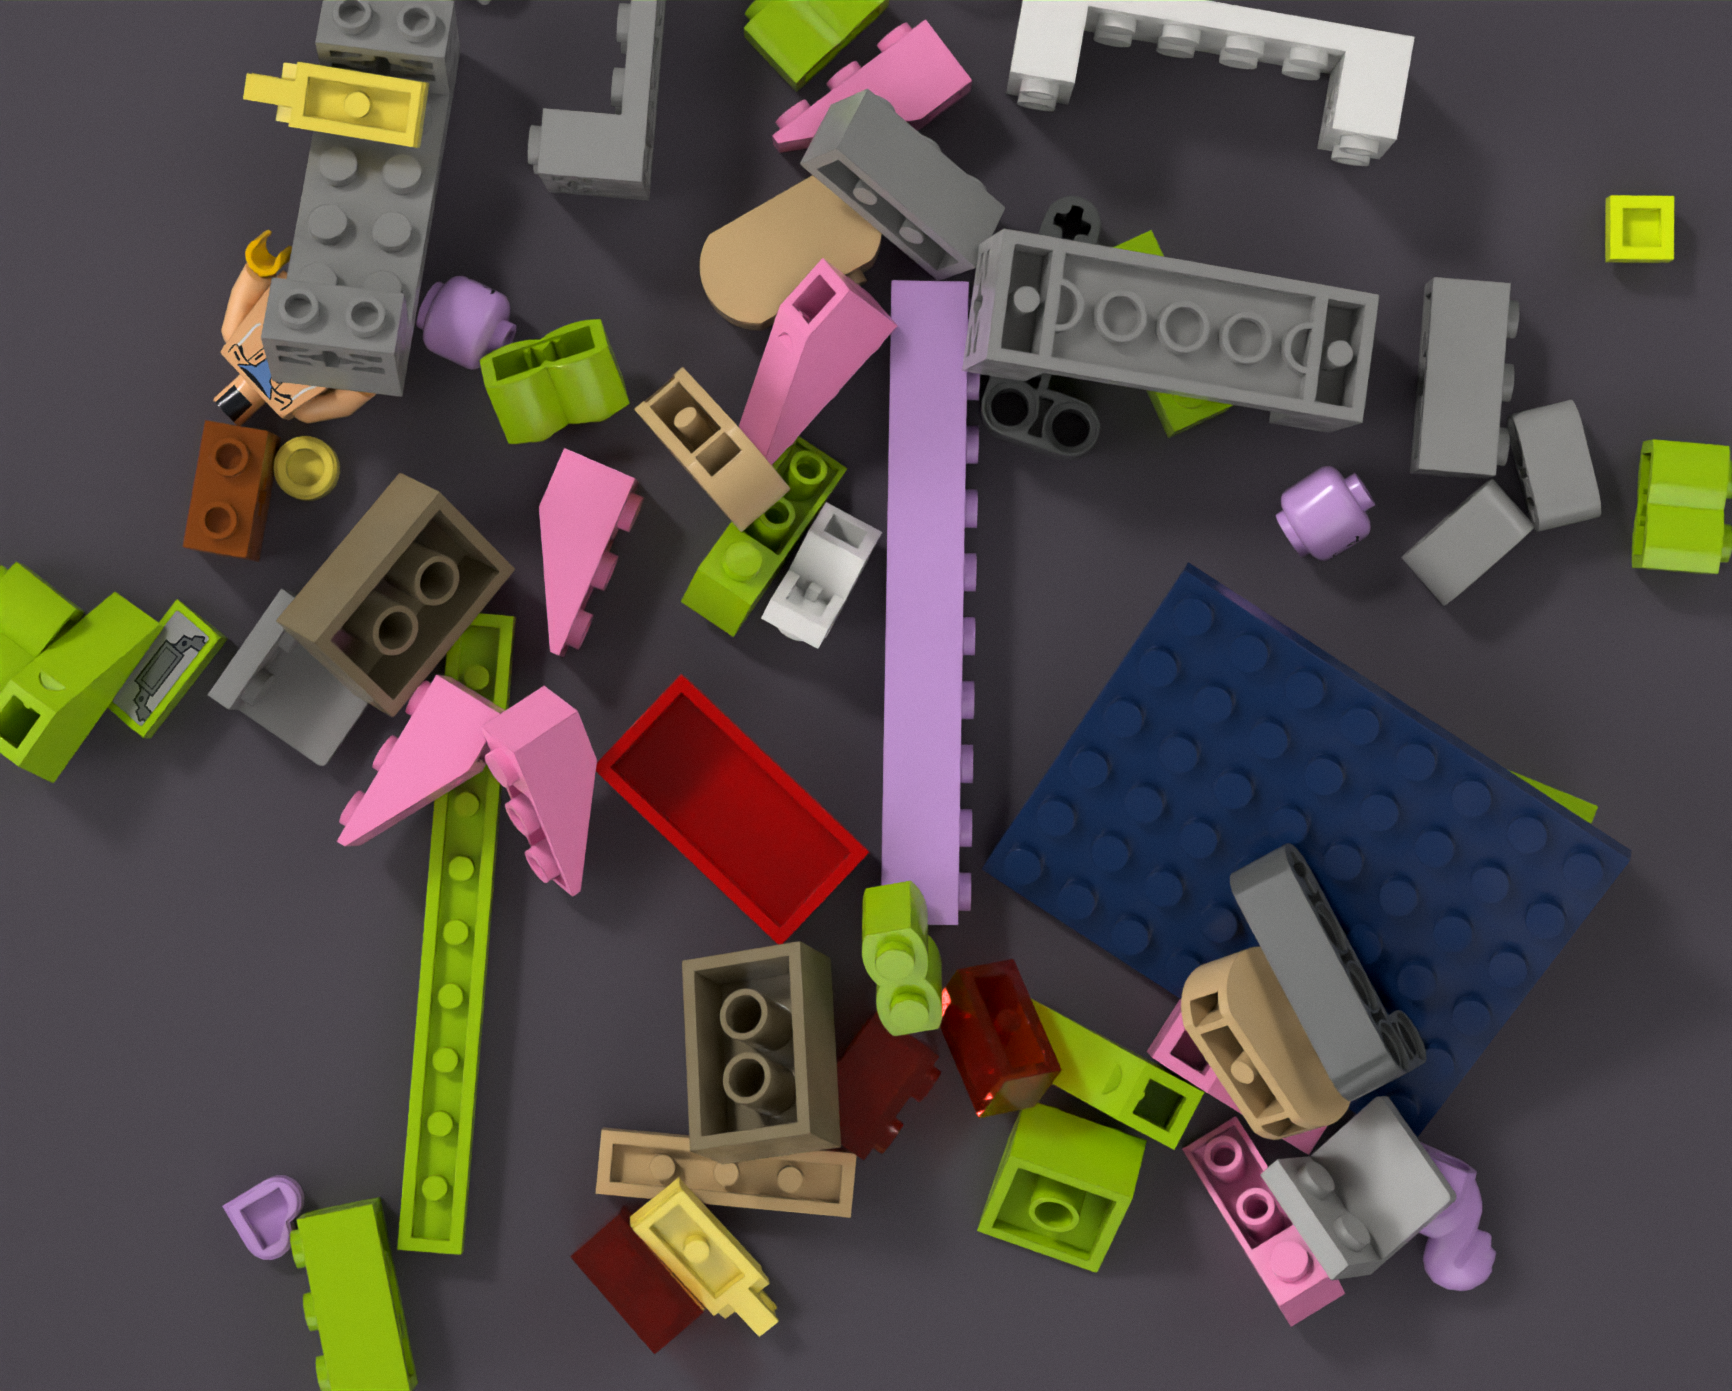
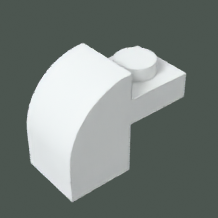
[761,502,882,649]

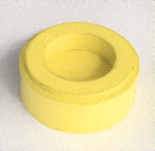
[273,436,340,501]

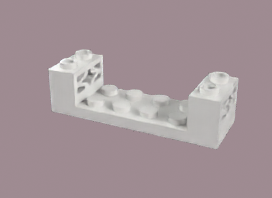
[1006,0,1415,166]

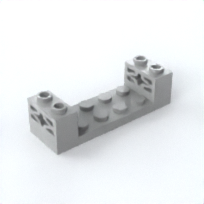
[261,0,461,397]
[528,0,666,201]
[962,228,1379,433]

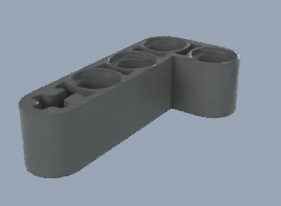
[980,195,1101,461]
[1230,843,1427,1101]

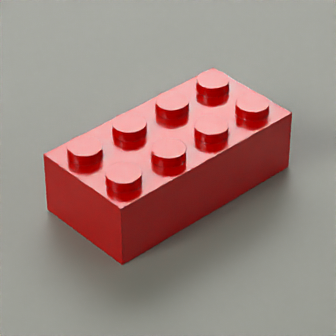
[596,674,870,945]

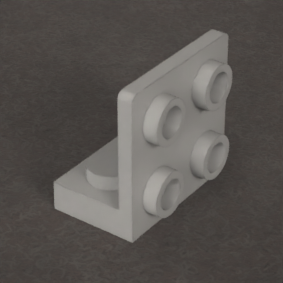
[208,588,369,766]
[1260,1096,1457,1281]

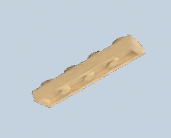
[596,1127,857,1218]

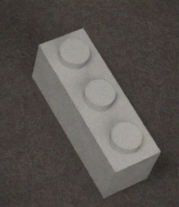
[800,89,1005,281]
[1410,277,1519,480]

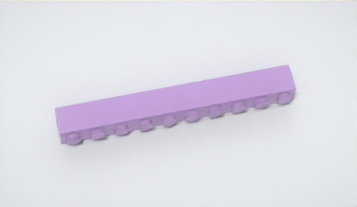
[881,280,980,925]

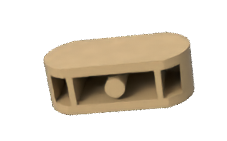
[700,175,882,331]
[634,367,791,532]
[1181,947,1350,1140]

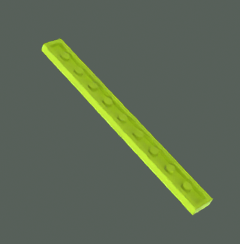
[397,613,516,1255]

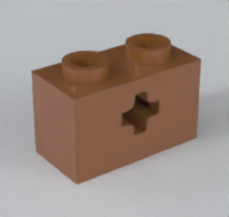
[183,420,281,562]

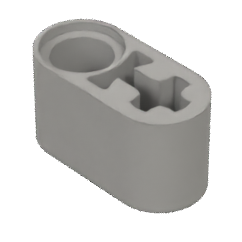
[1507,400,1601,532]
[1401,478,1535,606]

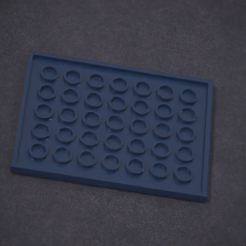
[982,562,1632,1138]

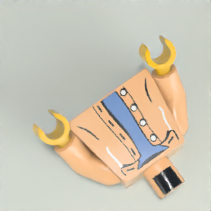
[213,230,376,426]

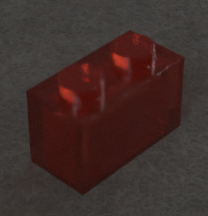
[940,959,1062,1118]
[837,1007,942,1161]
[570,1205,705,1354]

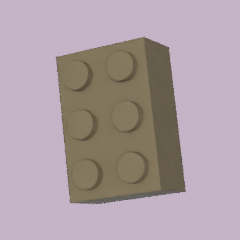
[276,473,515,718]
[682,941,841,1164]

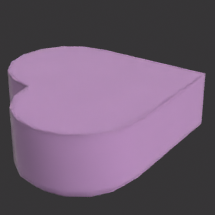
[222,1175,305,1260]

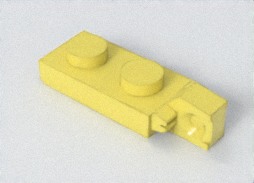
[243,62,429,148]
[630,1177,779,1337]

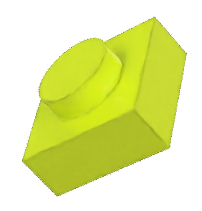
[1605,195,1674,263]

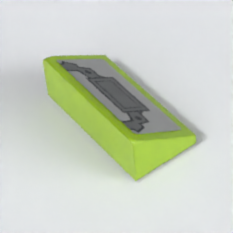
[108,599,228,738]

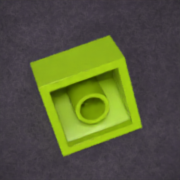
[977,1098,1147,1273]

